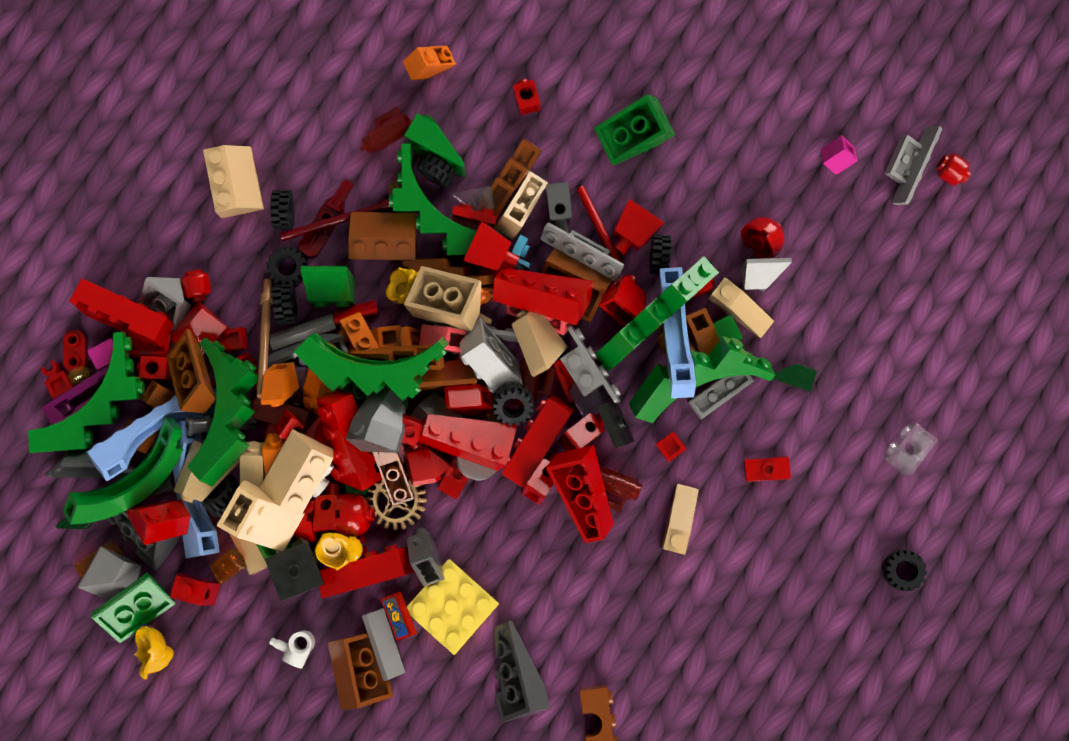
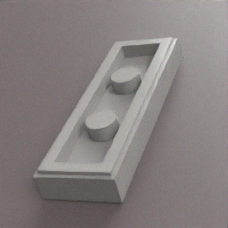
[270,314,336,350]
[688,375,754,420]
[362,608,405,681]

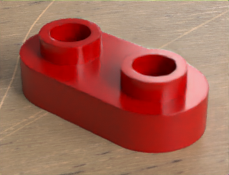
[63,329,88,374]

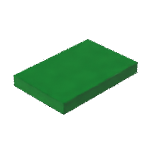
[91,573,176,643]

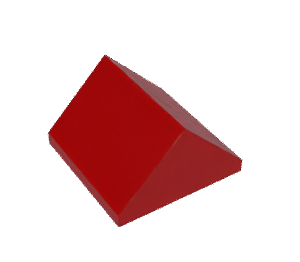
[170,301,229,357]

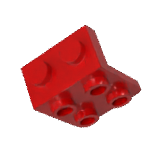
[452,203,498,230]

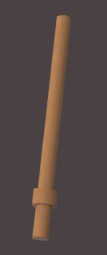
[257,279,273,398]

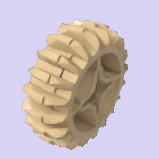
[366,474,427,530]

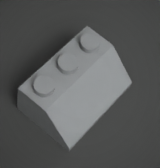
[460,317,523,394]

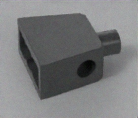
[545,182,572,233]
[407,528,445,586]

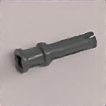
[185,415,256,436]

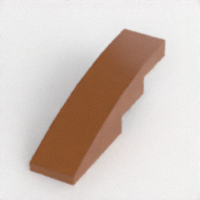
[477,139,543,220]
[402,258,494,285]
[348,345,445,370]

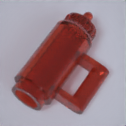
[360,107,412,153]
[514,358,556,408]
[600,466,643,513]

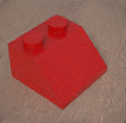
[126,499,191,545]

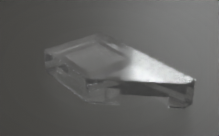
[452,187,494,211]

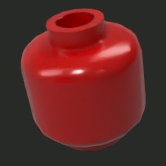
[936,153,971,186]
[180,269,212,302]

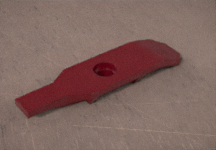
[298,179,354,258]

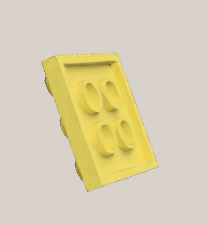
[407,559,499,655]

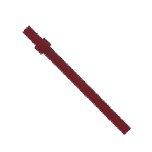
[280,198,393,242]

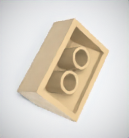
[203,145,264,218]
[404,266,482,332]
[260,429,333,516]

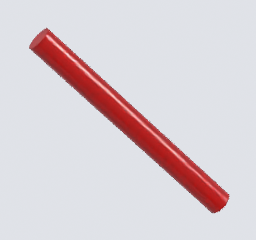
[576,186,622,263]

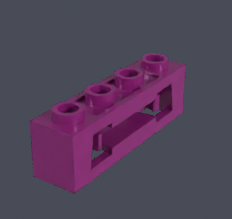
[41,365,133,425]

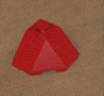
[402,442,453,486]

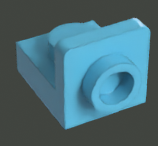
[512,235,530,271]

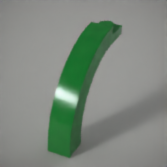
[62,417,183,525]

